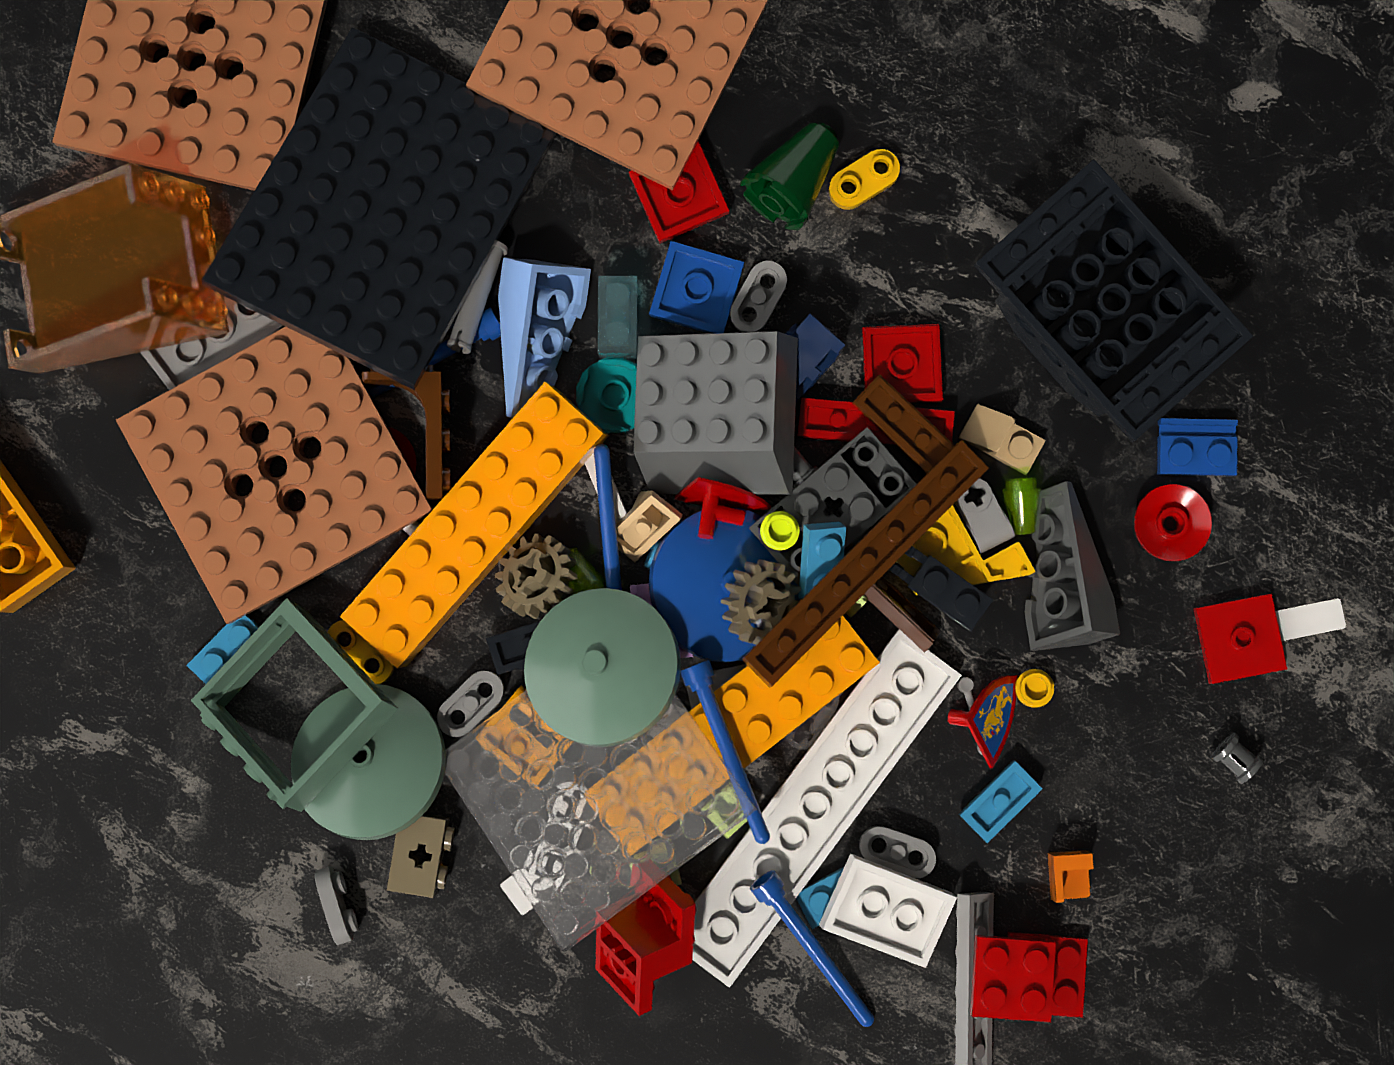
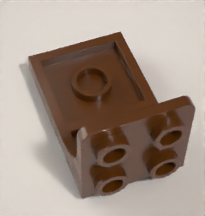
[362,365,451,500]

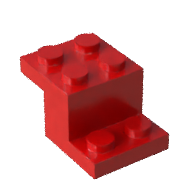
[595,859,697,1016]
[970,932,1088,1022]

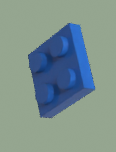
[649,241,744,334]

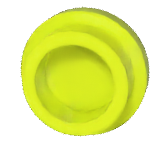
[760,511,800,551]

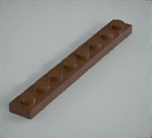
[742,440,989,688]

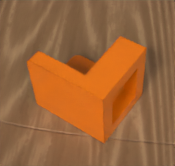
[1048,850,1094,903]

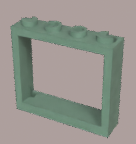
[191,598,399,812]

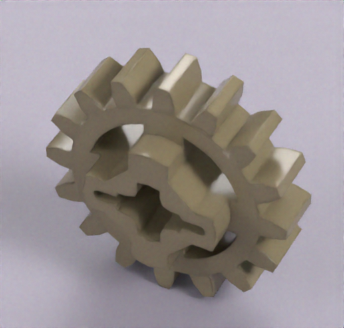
[495,533,577,619]
[721,559,801,644]

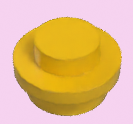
[1015,669,1054,708]

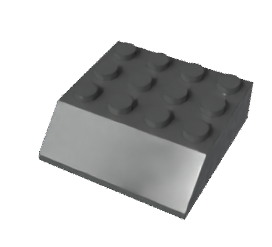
[633,331,798,495]

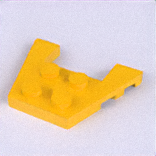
[896,440,1036,595]

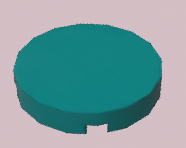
[576,357,637,434]

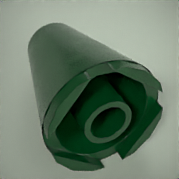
[740,123,839,230]

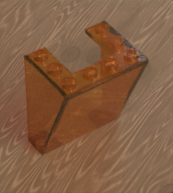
[0,163,229,374]

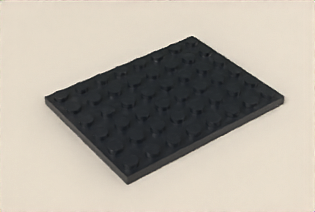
[202,27,557,390]

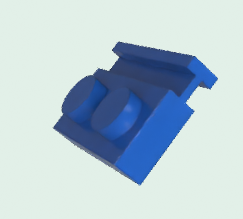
[1157,418,1238,476]

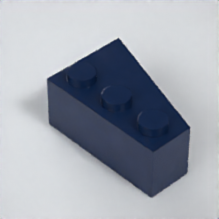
[786,314,845,404]

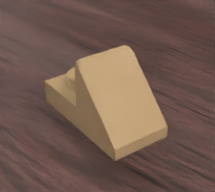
[959,404,1046,475]
[616,491,683,562]

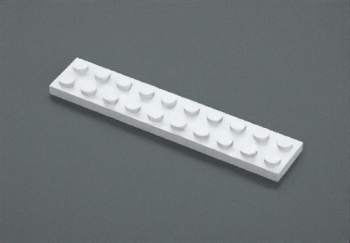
[692,629,962,988]

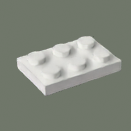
[819,854,957,968]

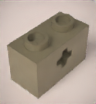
[387,813,455,898]

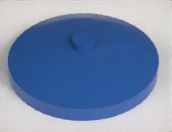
[649,507,800,662]

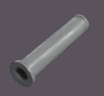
[447,241,508,354]

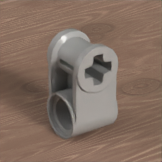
[954,479,1015,554]

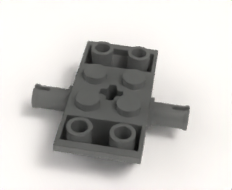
[749,427,916,586]

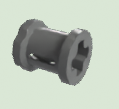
[1211,733,1264,784]

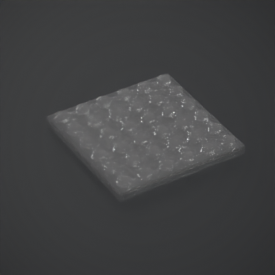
[445,690,757,952]

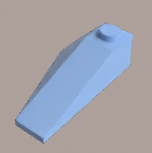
[498,257,591,418]

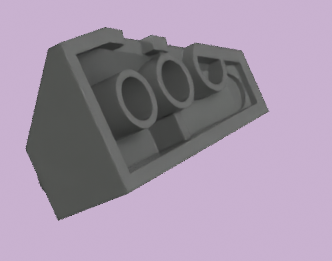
[1025,481,1120,651]

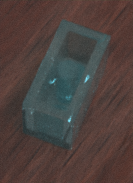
[598,276,638,359]

